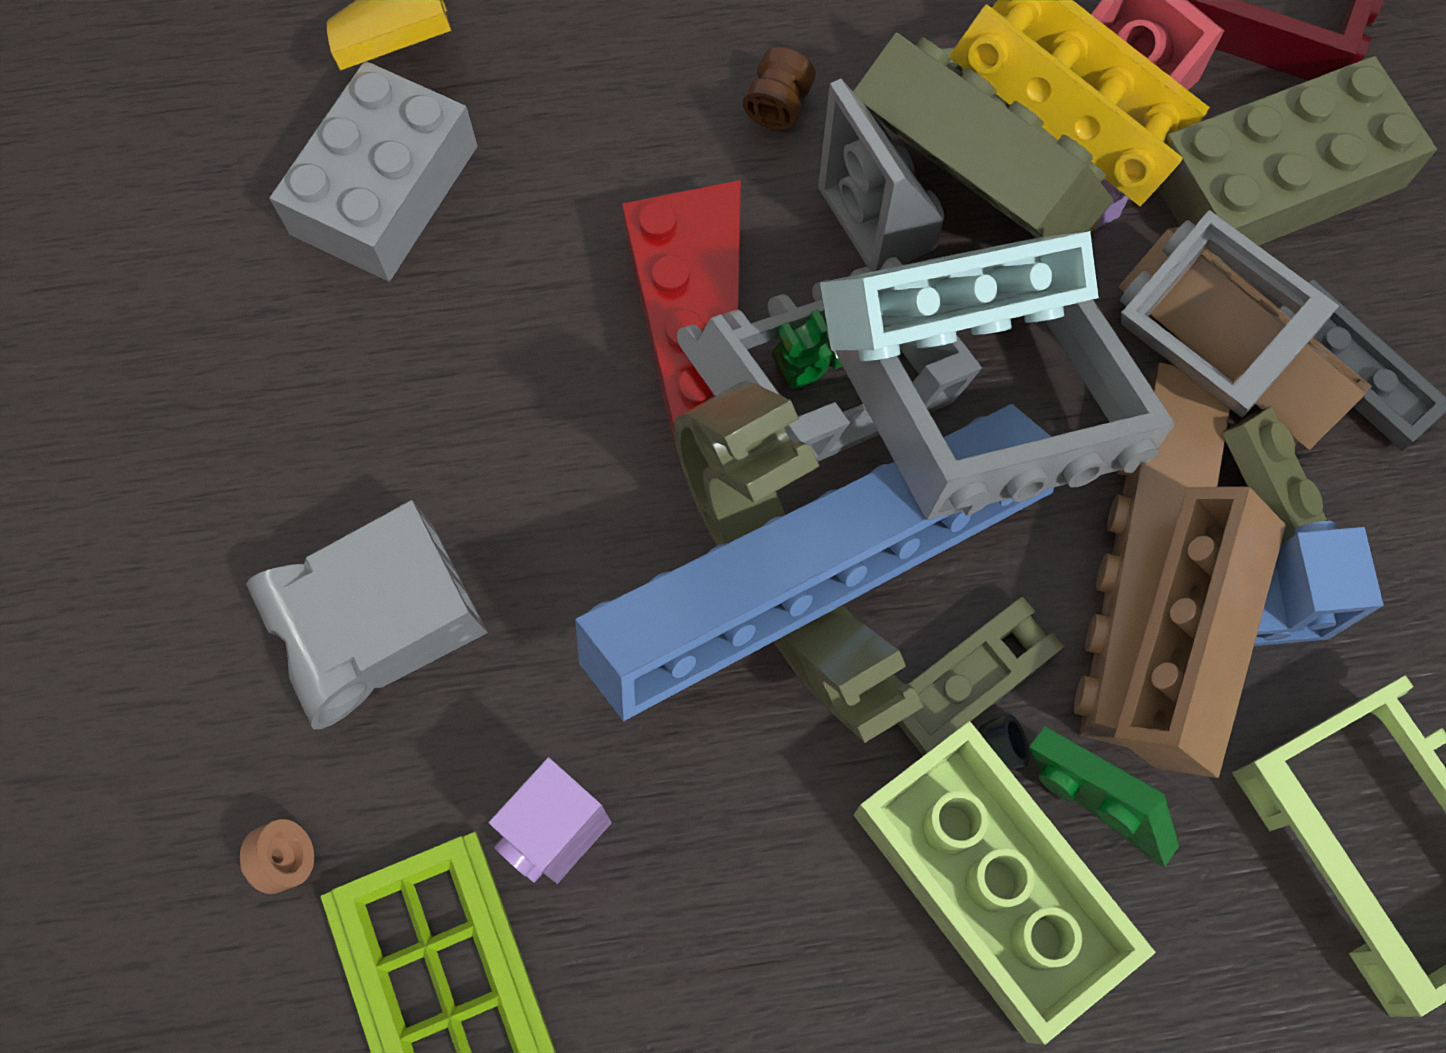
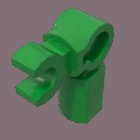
[771,309,842,389]

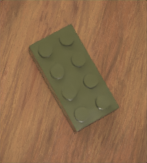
[853,32,1114,238]
[1157,56,1437,260]

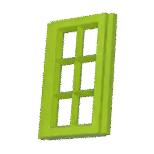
[321,832,556,1053]

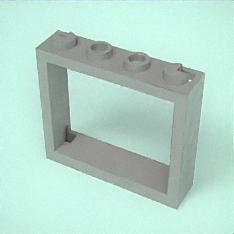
[826,300,1176,520]

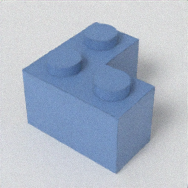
[1254,521,1384,646]

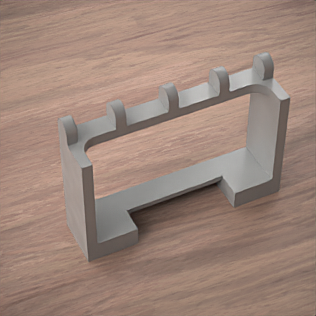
[677,256,982,462]

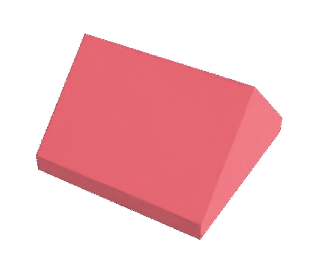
[1091,0,1224,90]

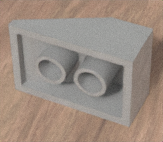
[818,79,944,271]

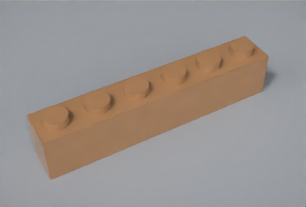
[1074,362,1234,747]

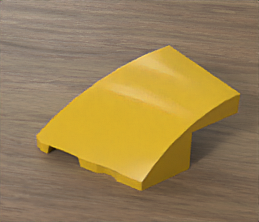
[327,0,451,70]

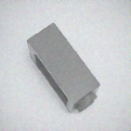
[1120,210,1339,418]

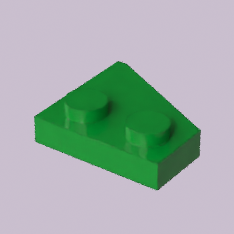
[1029,726,1179,868]

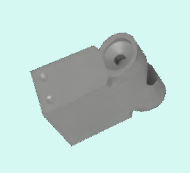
[246,500,488,730]

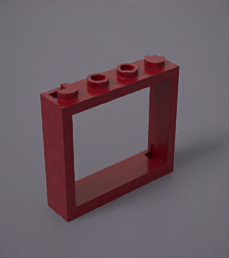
[1188,0,1384,81]

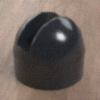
[978,714,1030,771]

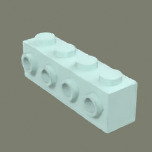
[820,231,1099,361]

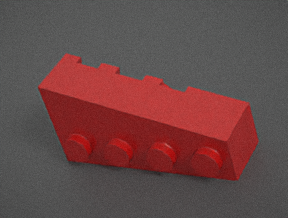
[622,180,741,452]

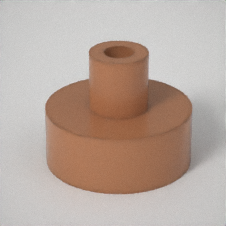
[240,819,314,894]

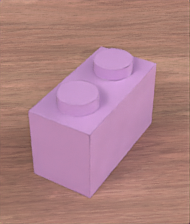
[489,757,612,884]

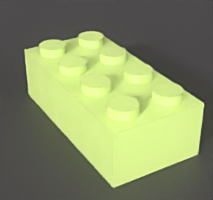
[854,721,1156,1045]

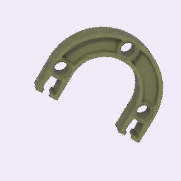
[674,381,924,743]

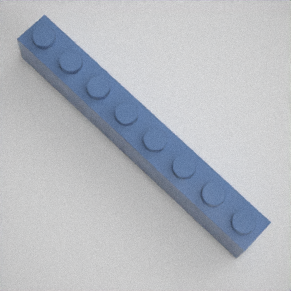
[575,404,1054,722]

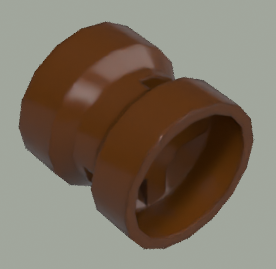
[743,47,816,131]

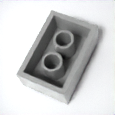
[269,61,478,282]

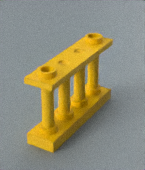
[949,0,1210,207]

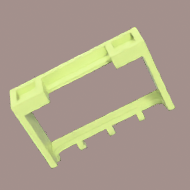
[1232,675,1446,1017]

